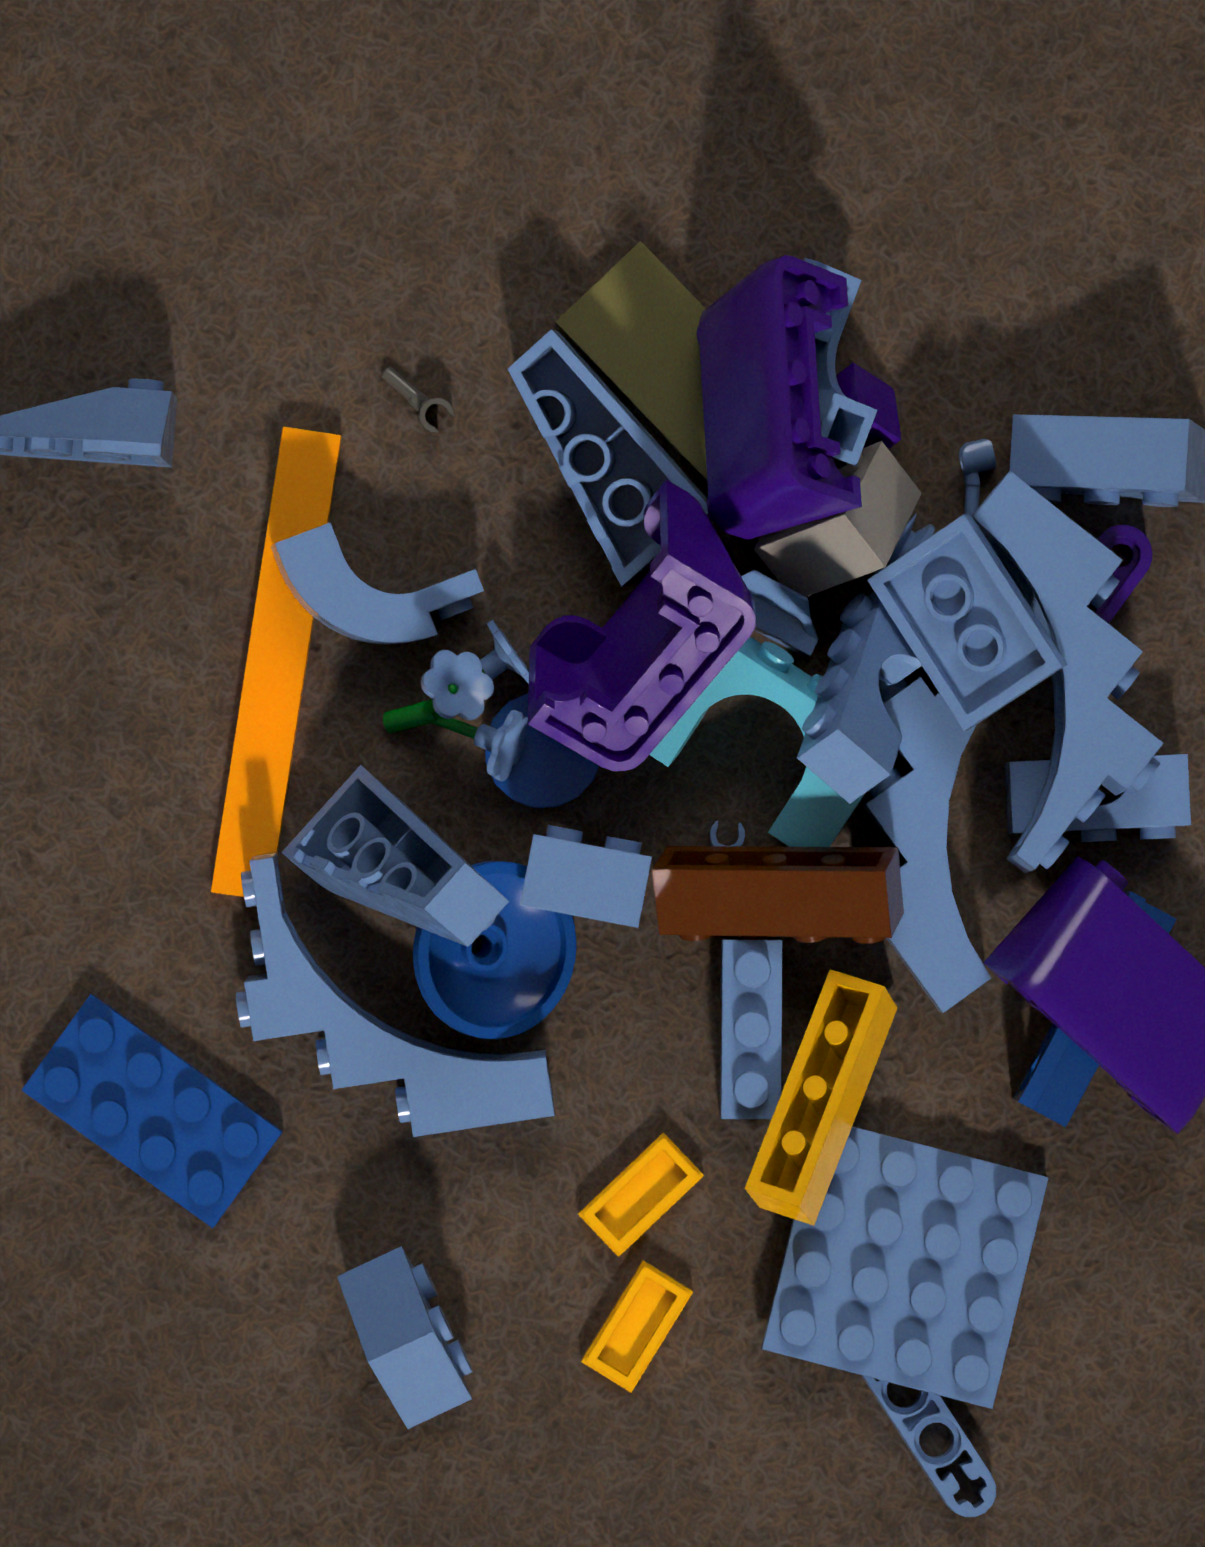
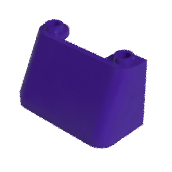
[697,255,862,540]
[528,479,756,771]
[983,856,1205,1134]

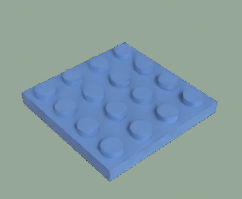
[760,1127,1049,1409]

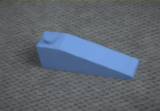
[0,378,177,468]

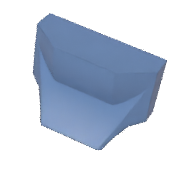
[741,570,819,659]

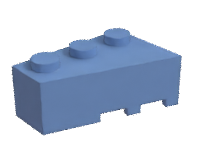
[1010,414,1205,507]

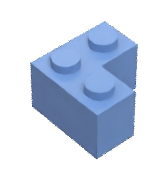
[520,825,652,928]
[337,1246,473,1429]

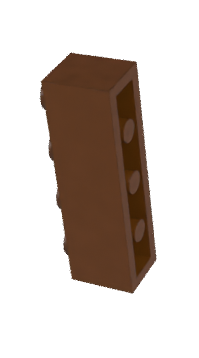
[652,846,904,944]

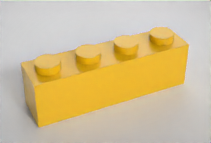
[744,969,898,1226]

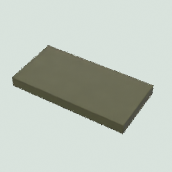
[555,241,707,482]

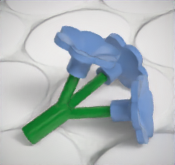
[383,619,529,782]

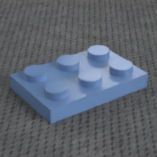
[867,513,1068,731]

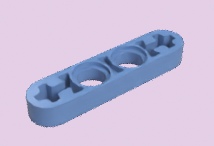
[861,1375,996,1517]

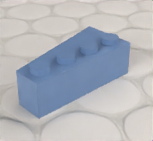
[508,329,708,587]

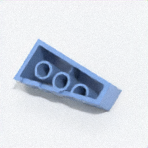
[281,765,509,947]

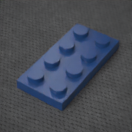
[22,994,283,1228]

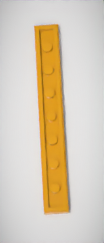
[211,426,342,897]

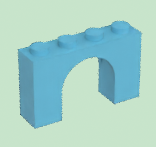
[650,637,865,847]

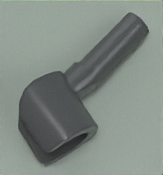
[381,366,454,433]

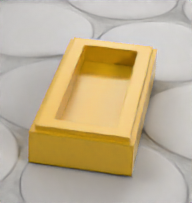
[578,1132,704,1257]
[581,1260,693,1393]

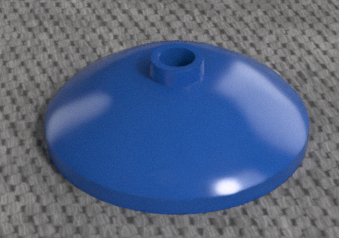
[413,860,577,1039]

